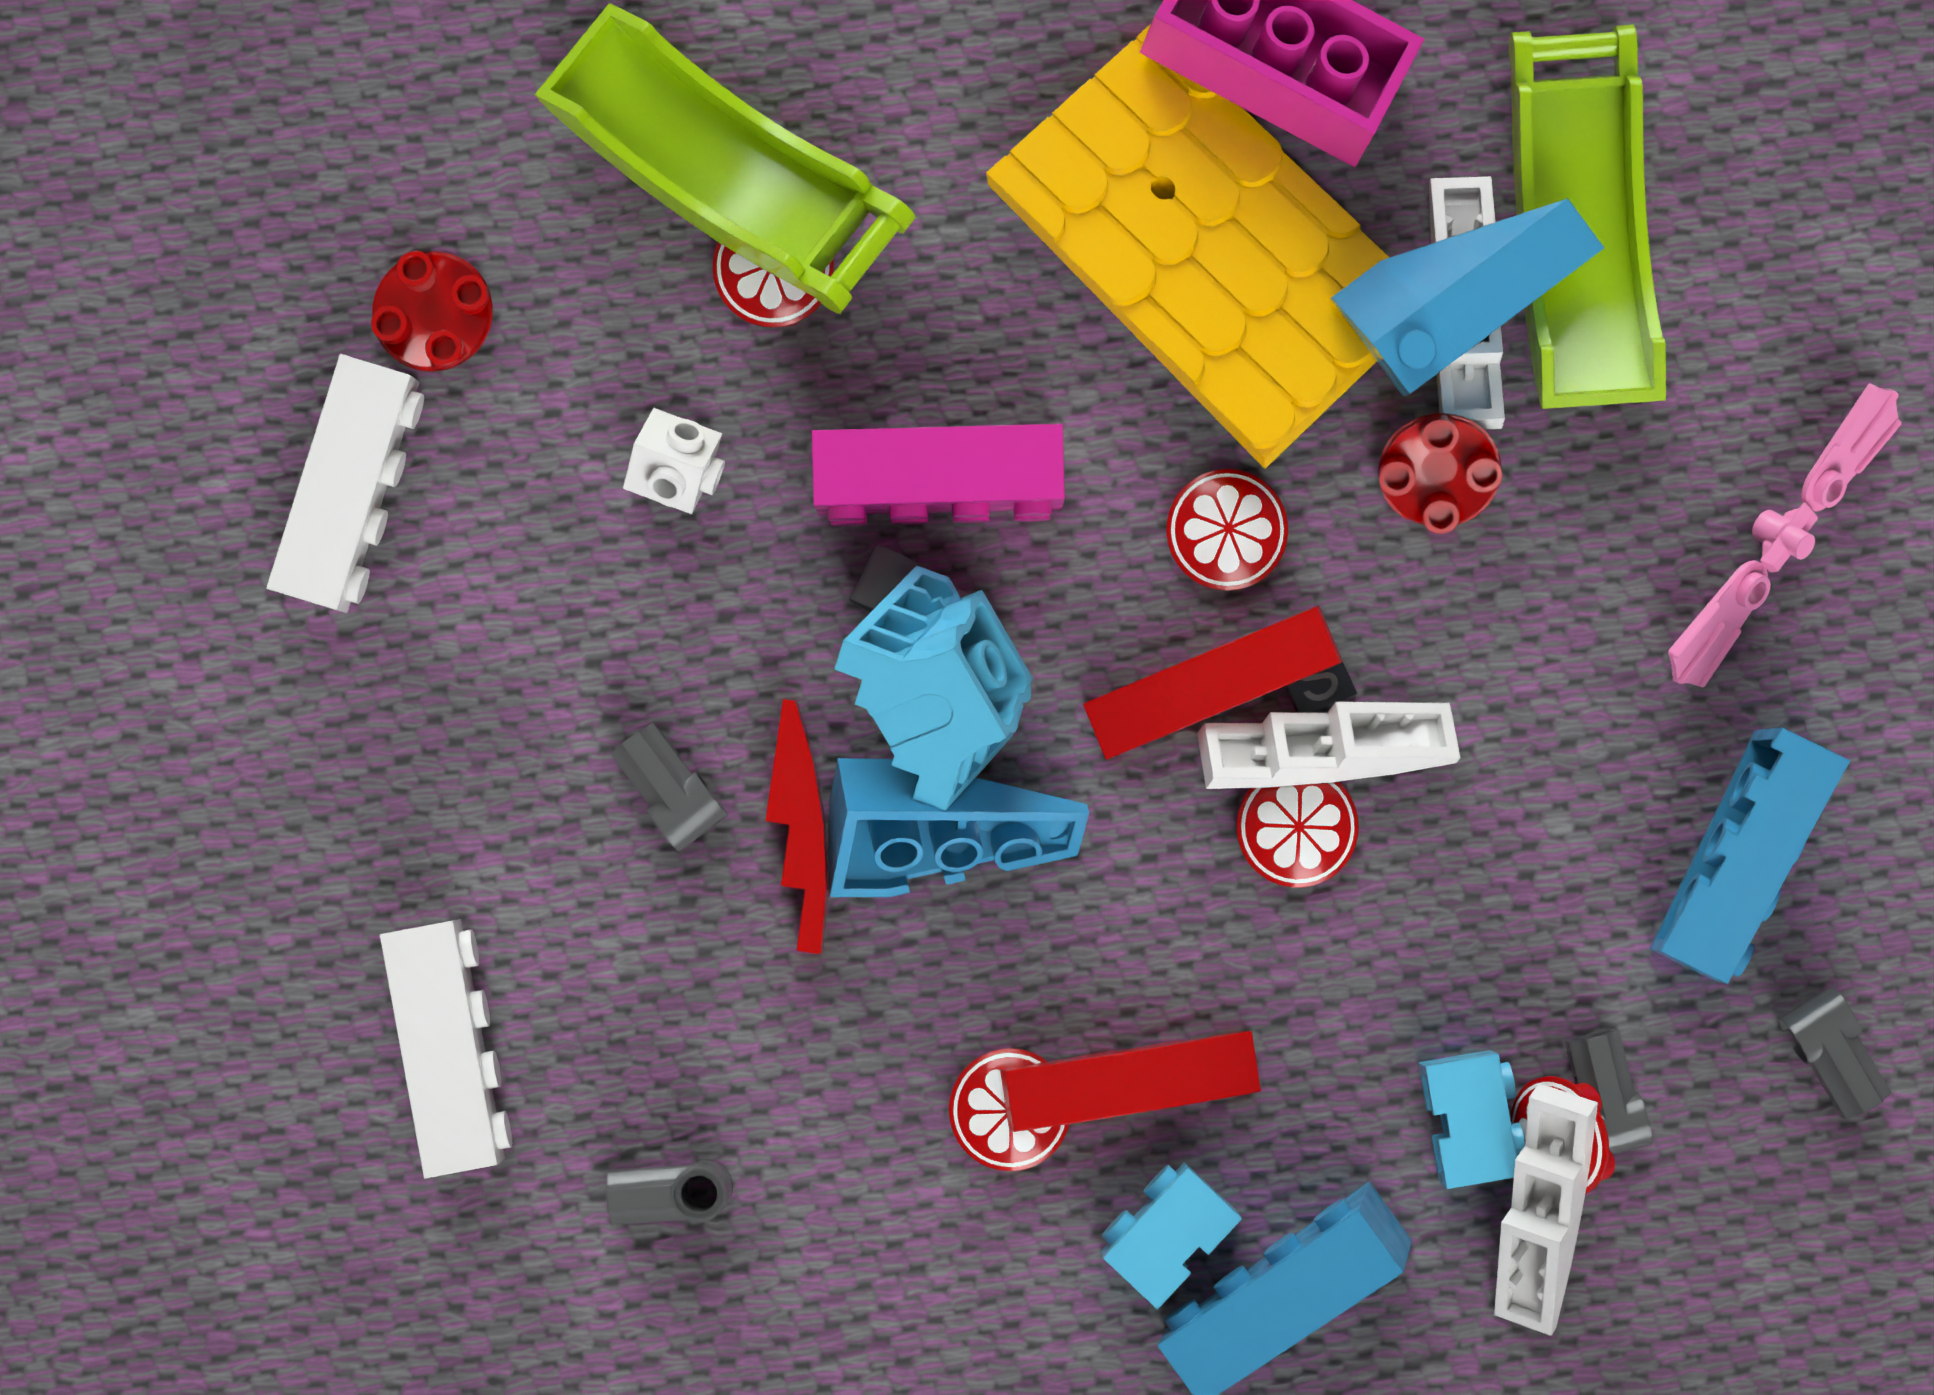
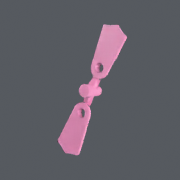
[1668,383,1902,687]

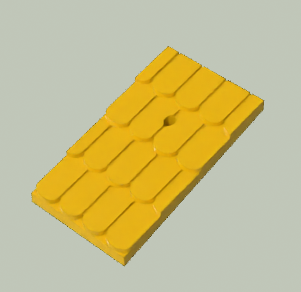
[986,24,1390,469]

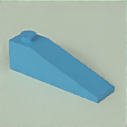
[1331,198,1604,397]
[828,758,1089,897]

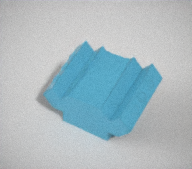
[834,566,1033,811]

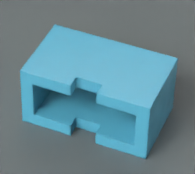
[1418,1050,1525,1189]
[1101,1162,1242,1310]

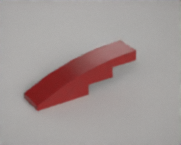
[1083,606,1343,760]
[765,699,828,954]
[1000,1031,1261,1132]

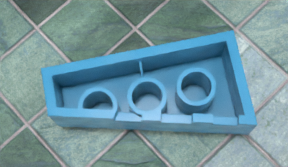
[1650,727,1851,984]
[1157,1181,1412,1395]

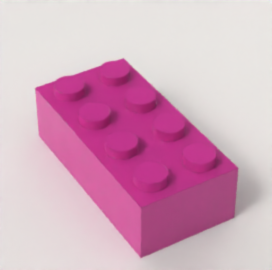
[1139,0,1424,167]
[812,424,1065,526]

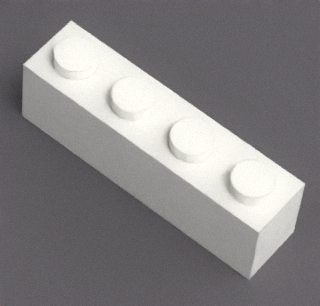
[266,354,424,613]
[380,919,512,1179]

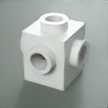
[623,408,725,514]

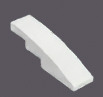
[1429,176,1505,429]
[1197,702,1461,789]
[1494,1083,1598,1336]

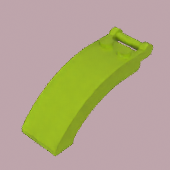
[534,3,916,314]
[1509,24,1666,409]

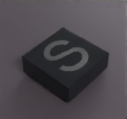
[1285,662,1357,713]

